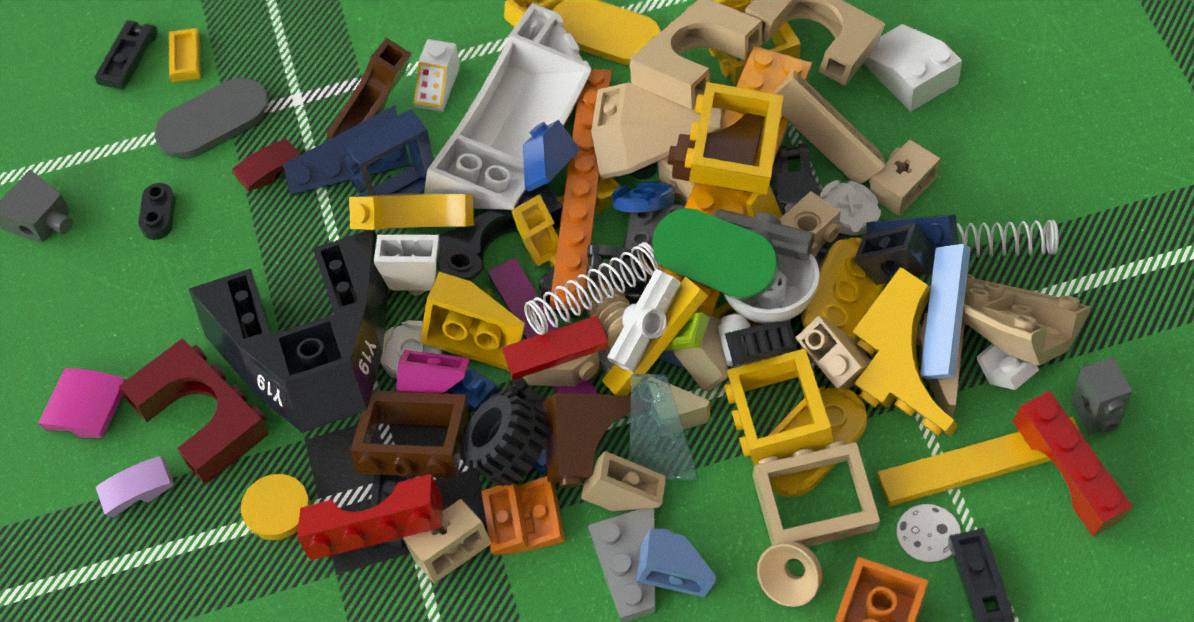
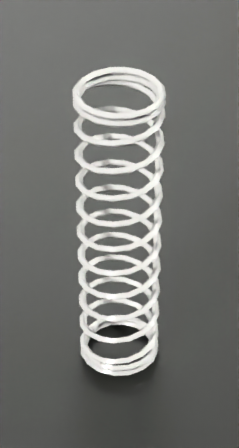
[957,220,1059,258]
[524,242,661,335]

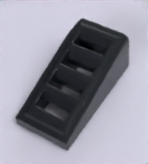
[725,320,797,366]

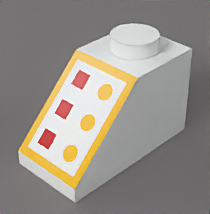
[414,39,460,112]

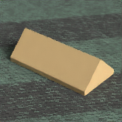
[773,69,886,184]

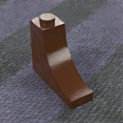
[667,113,765,192]
[543,393,651,488]

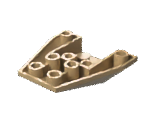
[591,83,724,179]
[928,274,1091,366]

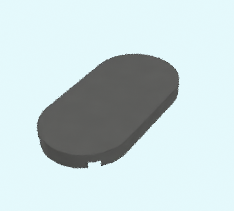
[154,78,269,159]

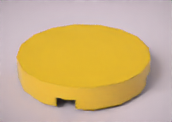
[241,474,310,540]

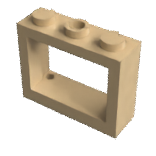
[753,441,880,547]

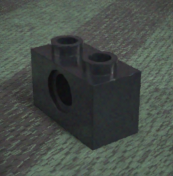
[854,223,938,285]

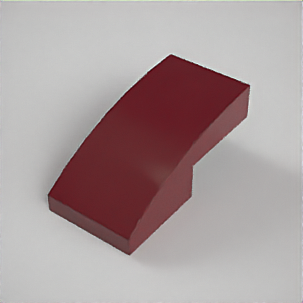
[232,139,301,192]

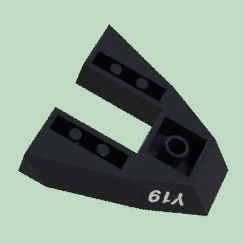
[189,230,389,433]

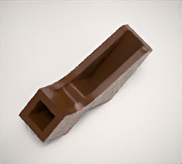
[326,37,412,139]

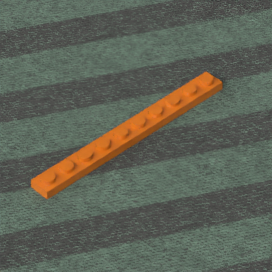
[550,69,612,311]

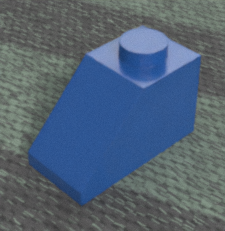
[522,119,580,192]

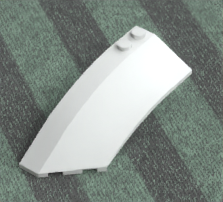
[424,3,591,210]

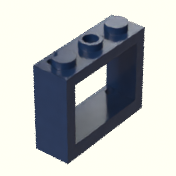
[345,109,434,196]

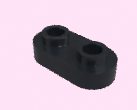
[138,183,175,240]

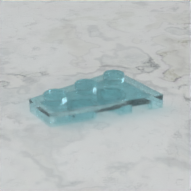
[629,374,698,480]

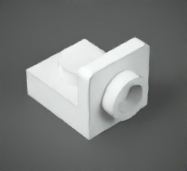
[977,344,1039,390]

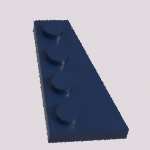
[283,105,411,195]

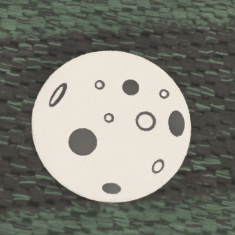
[897,504,961,562]

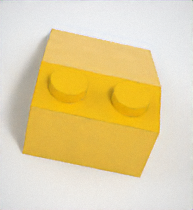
[420,272,525,371]

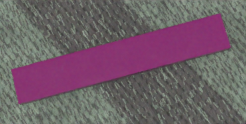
[487,258,598,395]

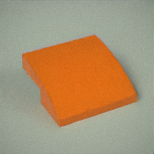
[481,476,566,555]

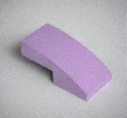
[96,456,174,518]

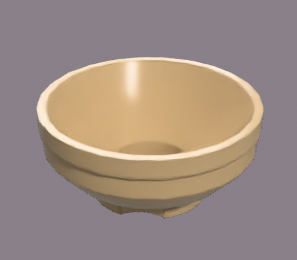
[757,541,822,607]

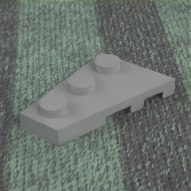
[588,508,655,622]

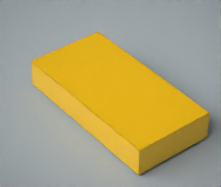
[169,28,201,83]

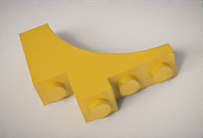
[852,267,959,437]

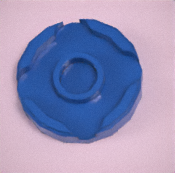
[611,182,675,212]

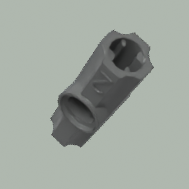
[714,209,815,261]

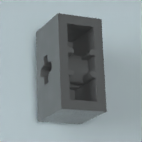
[1071,357,1133,436]

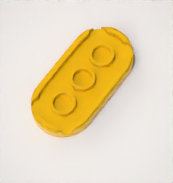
[553,0,661,65]
[801,237,886,342]
[768,386,867,497]

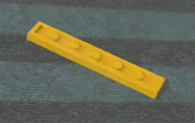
[877,417,1082,507]

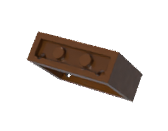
[350,391,471,478]

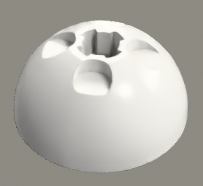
[724,254,820,324]

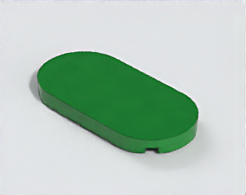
[653,208,779,300]

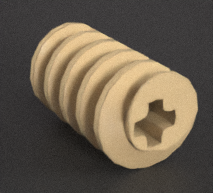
[586,288,631,349]

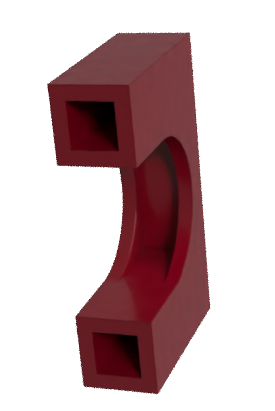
[119,338,269,485]

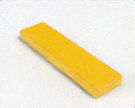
[602,277,708,396]

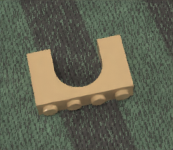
[629,0,762,110]
[745,0,885,86]

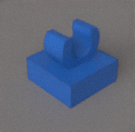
[450,367,498,413]

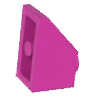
[396,350,470,394]

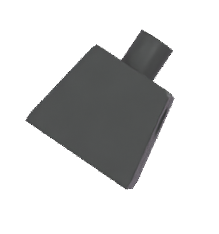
[0,170,73,242]

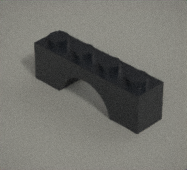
[439,184,563,270]

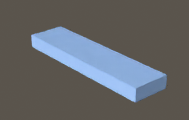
[920,244,970,379]

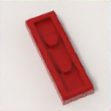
[502,315,609,380]

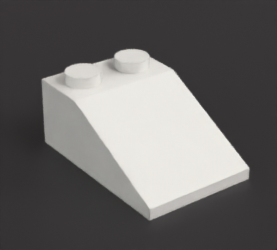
[863,24,962,112]

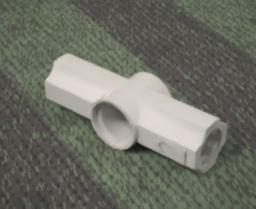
[607,270,681,373]

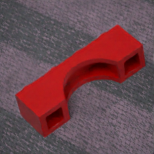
[1012,390,1133,537]
[297,474,443,561]

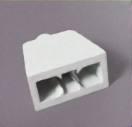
[374,235,439,295]

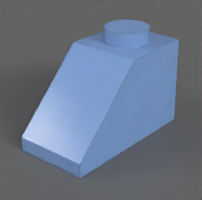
[636,528,716,597]

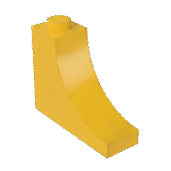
[349,193,474,230]

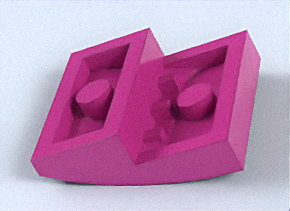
[38,368,126,438]

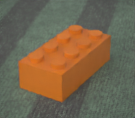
[835,557,929,622]

